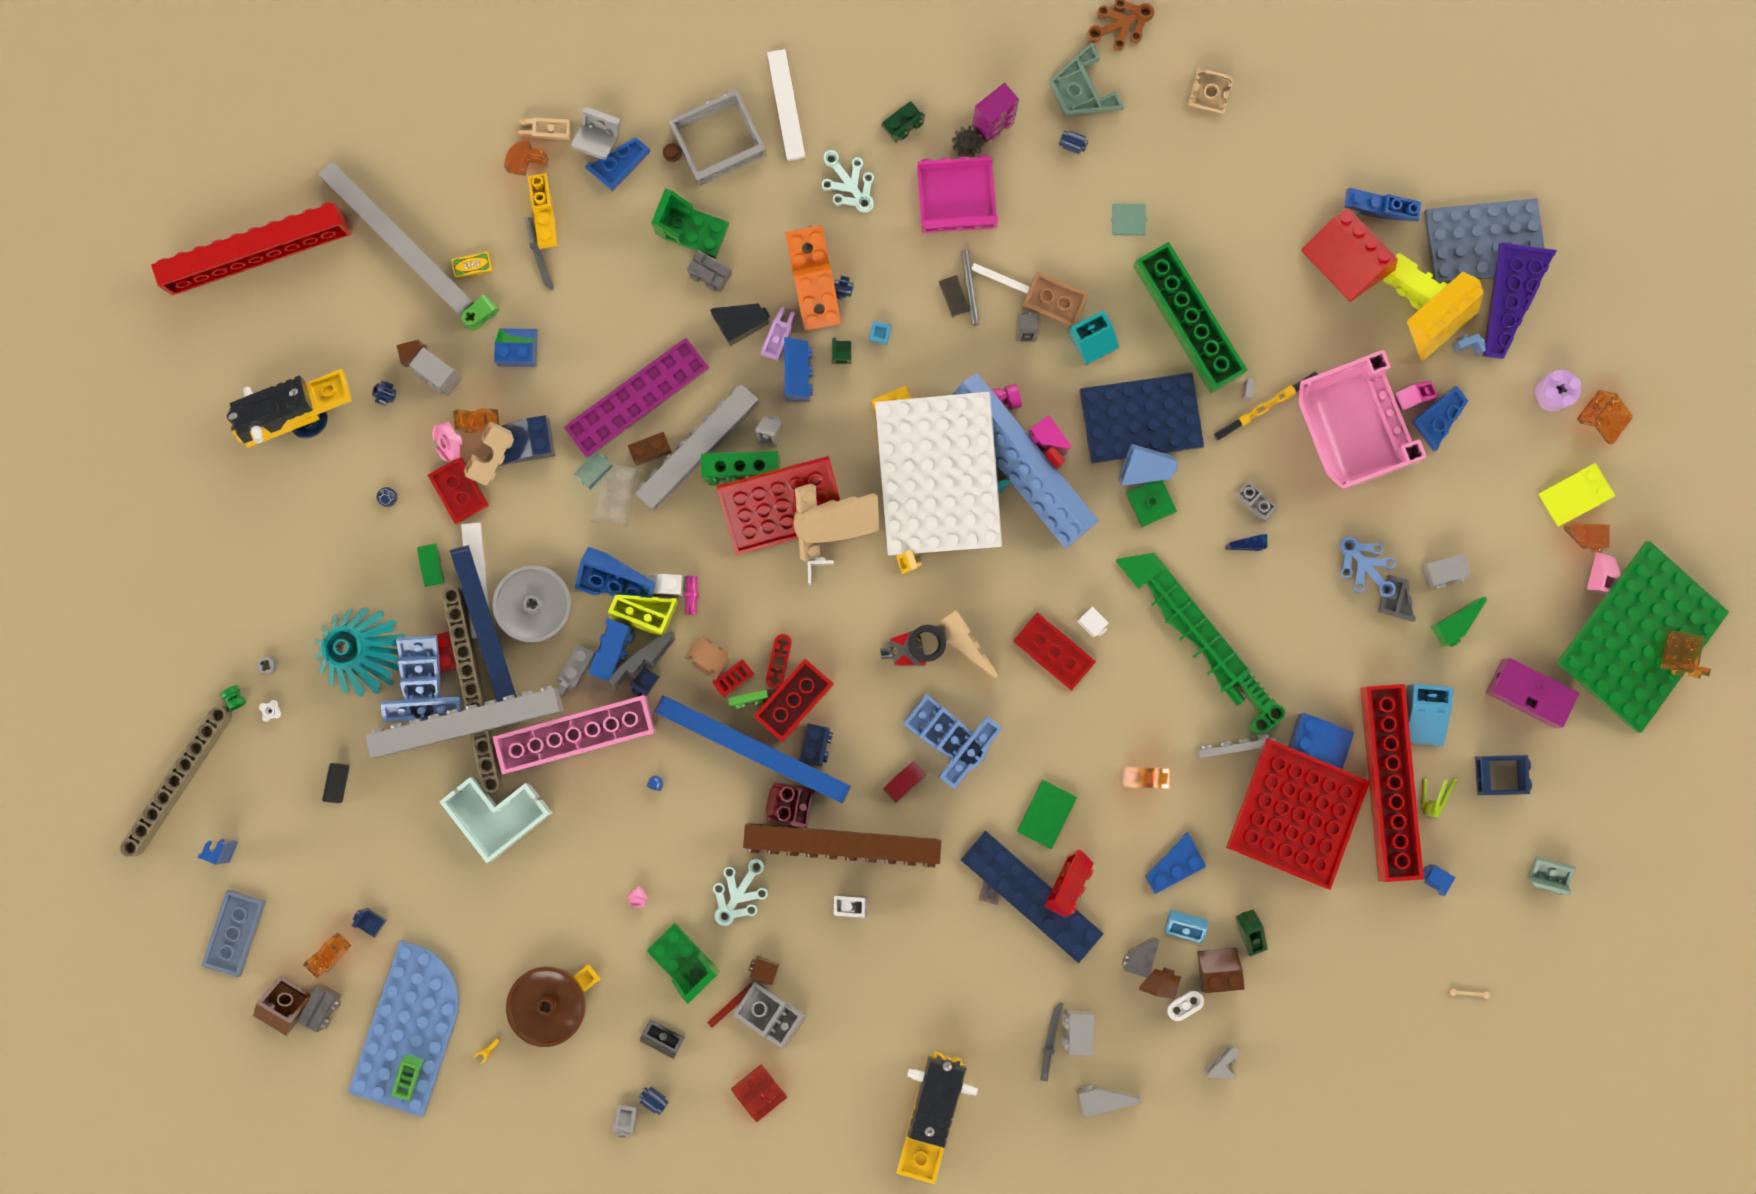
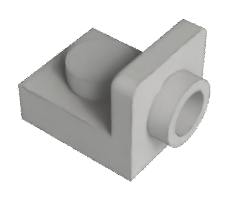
[613,1105,637,1138]

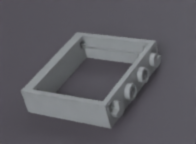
[669,90,767,186]

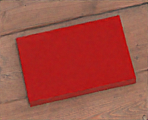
[427,456,489,525]

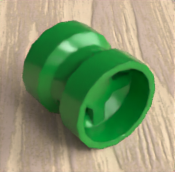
[220,685,247,711]

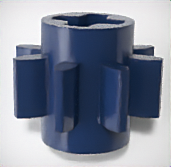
[834,275,854,300]
[372,381,396,405]

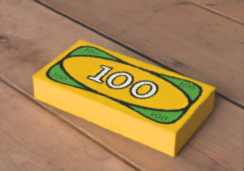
[451,252,493,279]

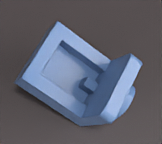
[1452,333,1486,356]

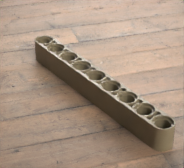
[120,707,232,857]

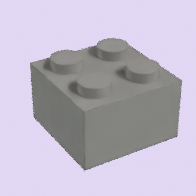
[409,347,462,396]
[1062,1009,1094,1056]

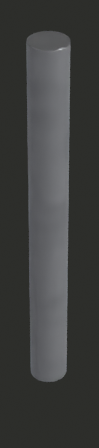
[961,250,979,325]

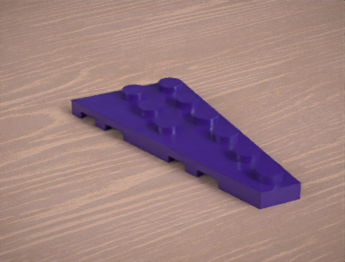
[1483,243,1557,359]

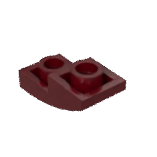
[883,761,926,803]

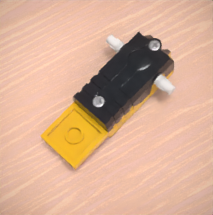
[227,369,352,448]
[896,1051,978,1184]

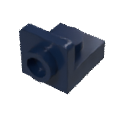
[629,667,660,696]
[352,908,387,937]

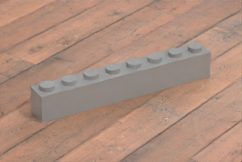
[635,384,759,511]

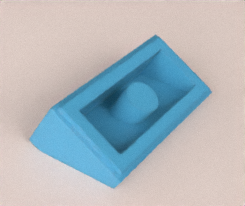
[1165,910,1208,943]

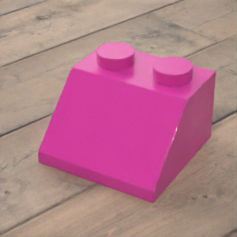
[1028,415,1072,455]

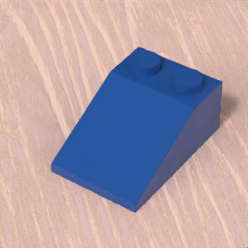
[1288,713,1354,769]

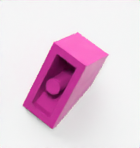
[1395,380,1439,410]

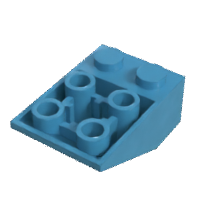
[1407,684,1453,746]

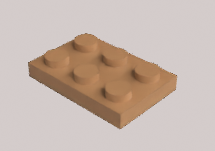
[1022,271,1089,327]

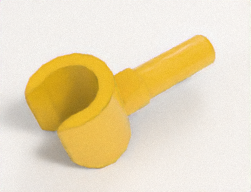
[475,1038,500,1064]

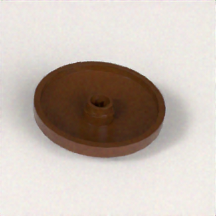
[506,966,586,1047]

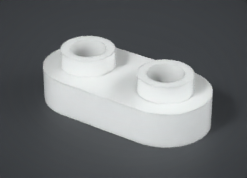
[1167,990,1204,1021]

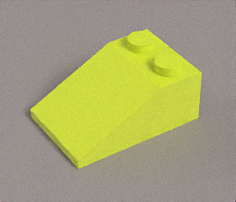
[1538,463,1615,526]

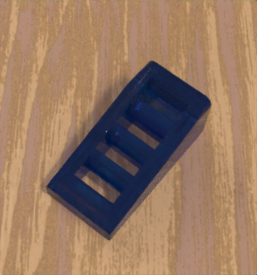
[1225,534,1267,551]

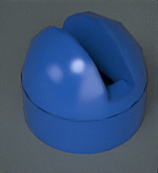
[647,776,663,791]

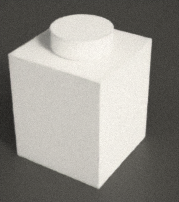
[1077,607,1108,638]

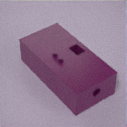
[1486,658,1580,728]

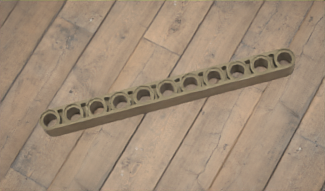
[442,587,502,793]

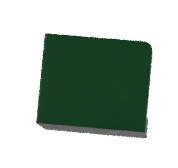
[832,338,851,364]

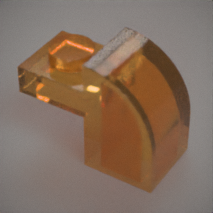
[504,141,549,176]
[453,408,499,433]
[1123,767,1169,788]
[303,932,352,978]

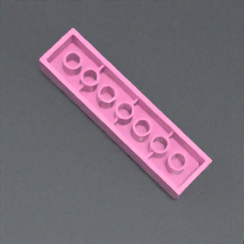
[493,695,656,775]

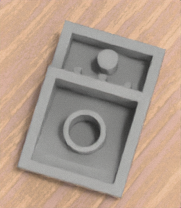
[733,982,807,1049]

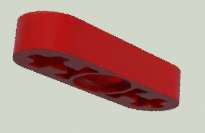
[766,634,792,689]

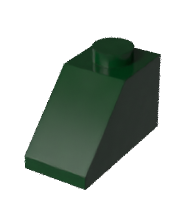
[1235,909,1268,957]

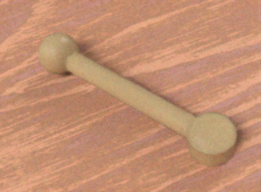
[1449,988,1490,999]

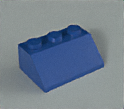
[784,337,813,402]

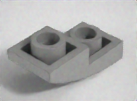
[1236,481,1278,522]

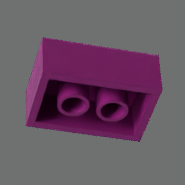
[972,83,1019,142]

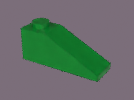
[1431,596,1487,647]

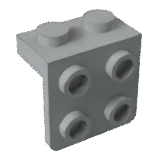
[571,107,620,160]

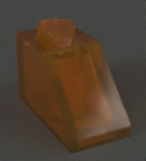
[1564,523,1610,553]

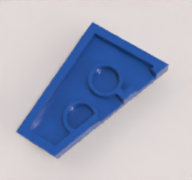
[585,137,651,192]
[1145,832,1206,894]

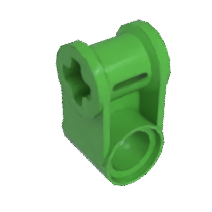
[462,294,499,330]

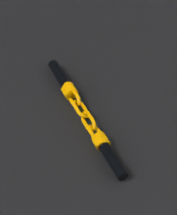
[1214,371,1318,440]

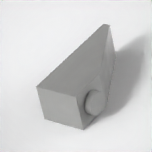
[755,416,783,447]
[1077,1084,1142,1117]

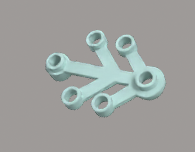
[822,150,874,213]
[713,859,768,926]

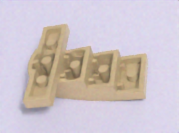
[794,484,880,561]

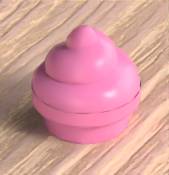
[628,886,647,908]

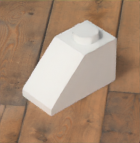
[646,574,684,597]

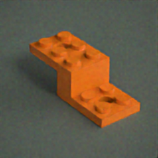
[785,225,841,331]

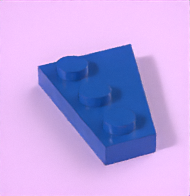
[1411,386,1468,451]

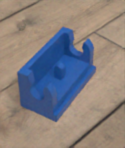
[197,839,238,864]

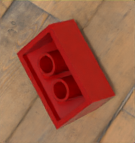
[1044,849,1094,917]

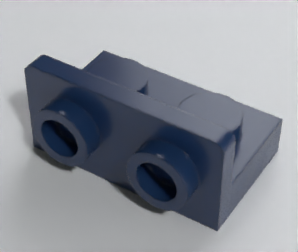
[800,723,833,766]

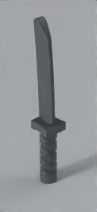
[525,217,554,290]
[1040,1002,1063,1082]

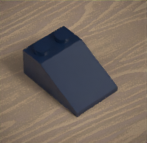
[499,415,555,466]

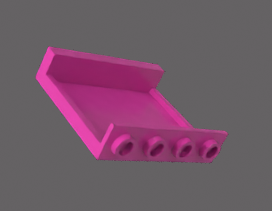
[917,155,998,233]

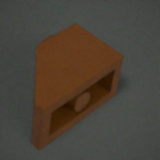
[1139,967,1181,999]

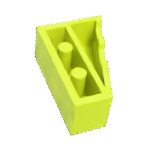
[1383,253,1448,309]

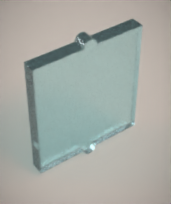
[1111,204,1147,235]
[574,451,613,490]

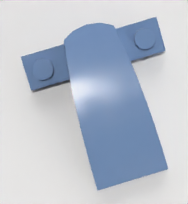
[380,635,462,722]
[902,694,1002,790]

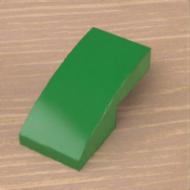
[417,543,445,587]

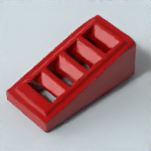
[712,659,755,698]

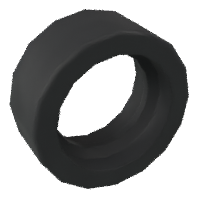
[908,624,946,662]

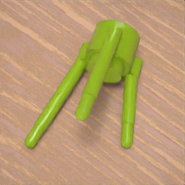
[1421,778,1457,818]

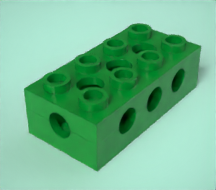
[701,451,780,486]

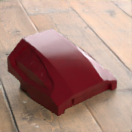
[765,782,815,828]

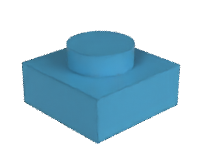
[869,321,891,345]

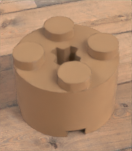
[684,636,730,679]

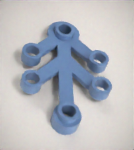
[1340,536,1396,598]

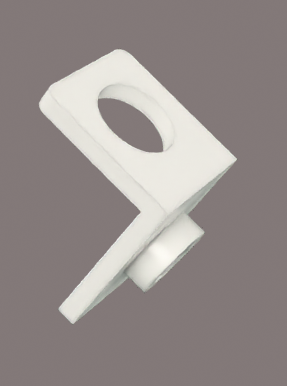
[808,557,834,585]

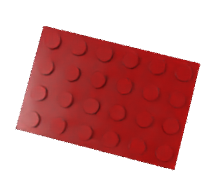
[716,456,840,555]

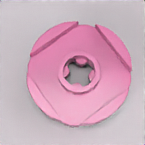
[433,422,462,461]

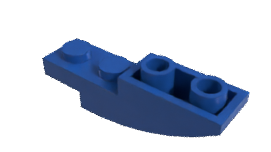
[1344,188,1422,221]

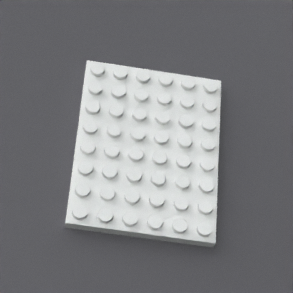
[875,392,1002,555]

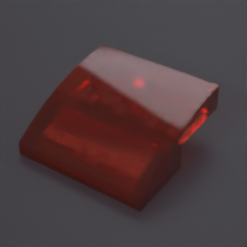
[731,1064,788,1122]

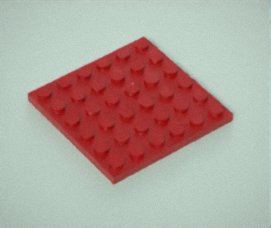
[1226,738,1370,890]

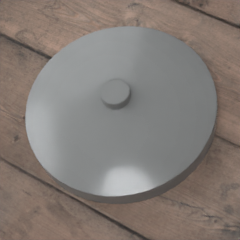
[493,566,571,643]

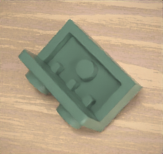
[1528,856,1576,895]

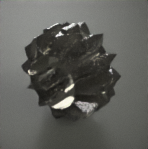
[952,125,984,158]

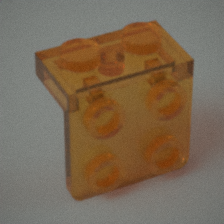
[1577,390,1633,444]
[1661,630,1711,679]

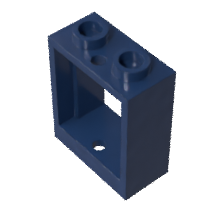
[1475,755,1532,795]

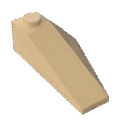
[936,610,998,679]

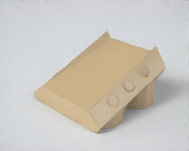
[1188,68,1234,114]

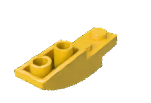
[528,173,558,249]

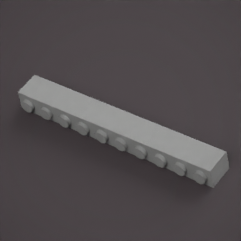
[365,686,564,758]

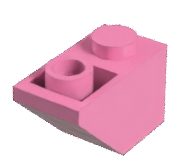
[1587,552,1621,594]

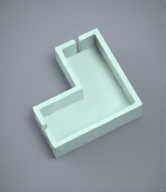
[439,777,553,863]

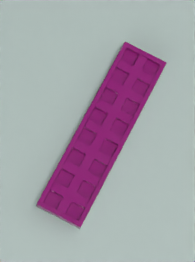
[564,338,709,458]

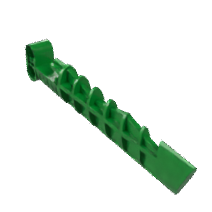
[1116,553,1285,735]

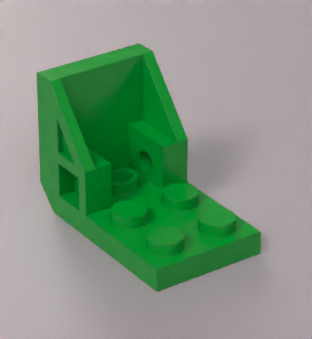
[651,188,729,259]
[646,923,720,1004]

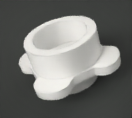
[259,700,281,722]

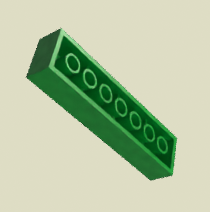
[1133,242,1248,394]

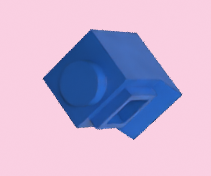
[1423,864,1456,896]

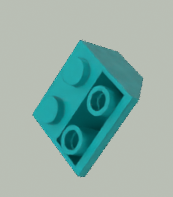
[1068,310,1119,365]

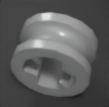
[257,657,277,674]

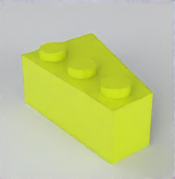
[608,595,678,637]

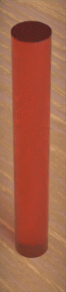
[707,982,753,1028]

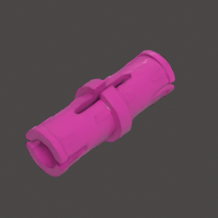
[684,575,699,615]

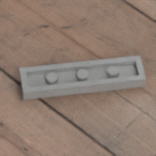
[1195,735,1275,758]

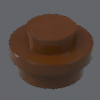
[663,143,682,162]

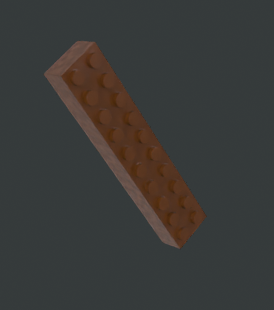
[743,823,942,868]

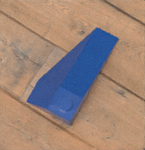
[575,547,656,598]

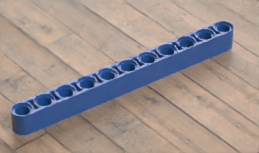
[654,695,851,804]

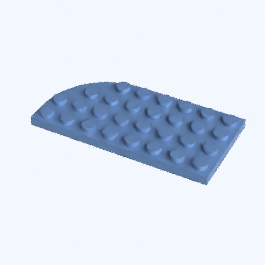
[348,940,459,1117]

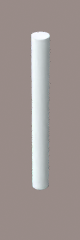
[971,263,1030,294]

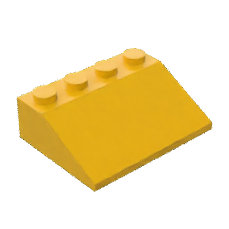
[1407,272,1484,361]

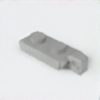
[557,644,595,696]

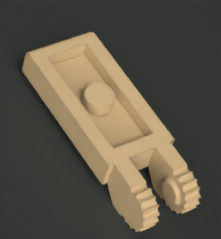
[518,118,572,140]

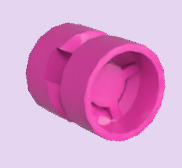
[992,383,1022,410]

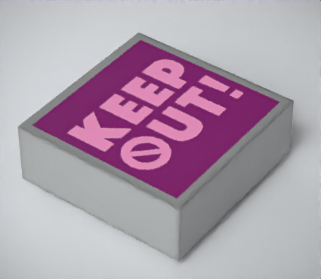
[1241,378,1255,401]

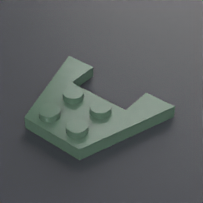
[1049,42,1124,116]

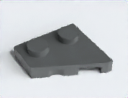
[1377,575,1416,622]

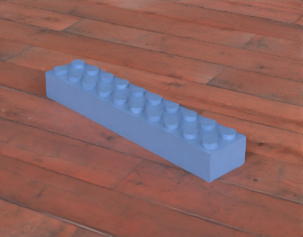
[952,373,1099,549]

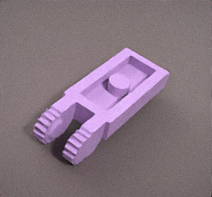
[760,307,796,361]

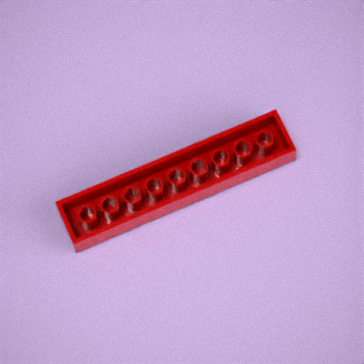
[151,202,352,296]
[1360,684,1424,882]

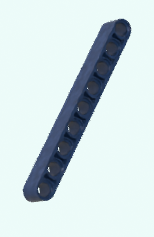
[450,545,517,702]

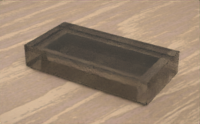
[939,275,970,317]

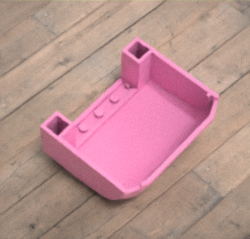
[1298,350,1427,489]

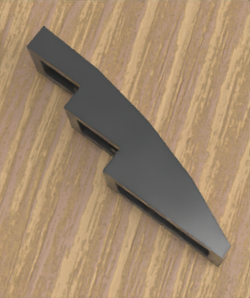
[608,631,676,691]

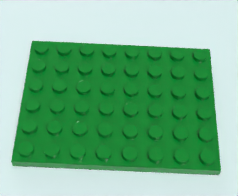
[1556,541,1729,733]

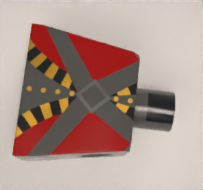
[880,631,926,667]

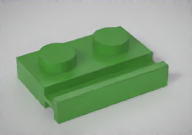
[728,690,769,709]

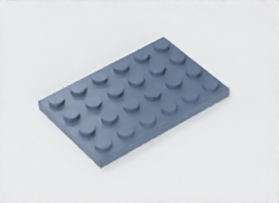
[1424,198,1548,283]

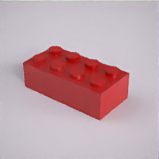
[753,659,834,743]

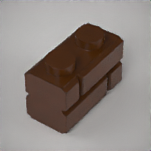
[628,432,672,466]

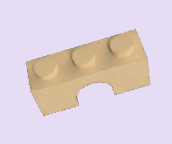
[464,422,514,486]

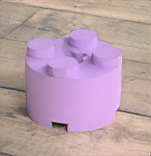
[1534,370,1581,412]

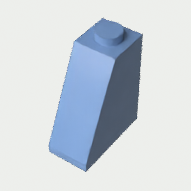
[1118,444,1178,485]

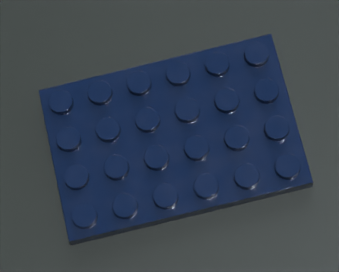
[1079,373,1204,464]

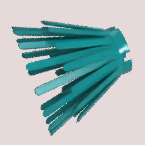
[314,608,405,697]

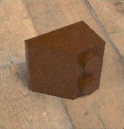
[1197,948,1245,993]
[253,976,311,1036]

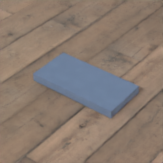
[201,890,266,977]

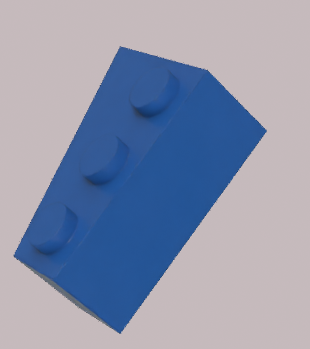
[588,618,635,681]

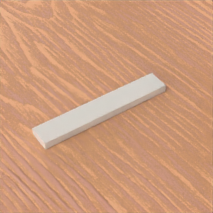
[767,49,805,161]
[461,523,490,639]

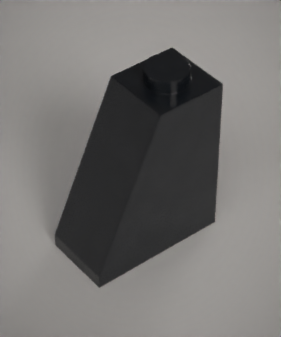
[710,303,770,346]

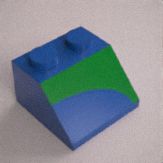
[494,328,538,367]

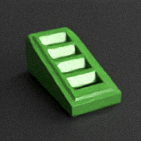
[391,1054,424,1101]

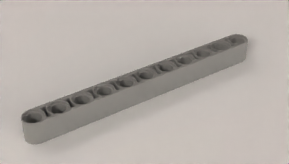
[318,161,474,317]

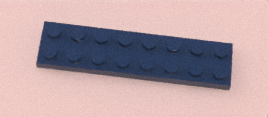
[960,831,1104,963]

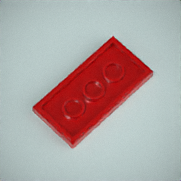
[1012,612,1096,691]

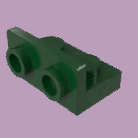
[881,101,925,142]

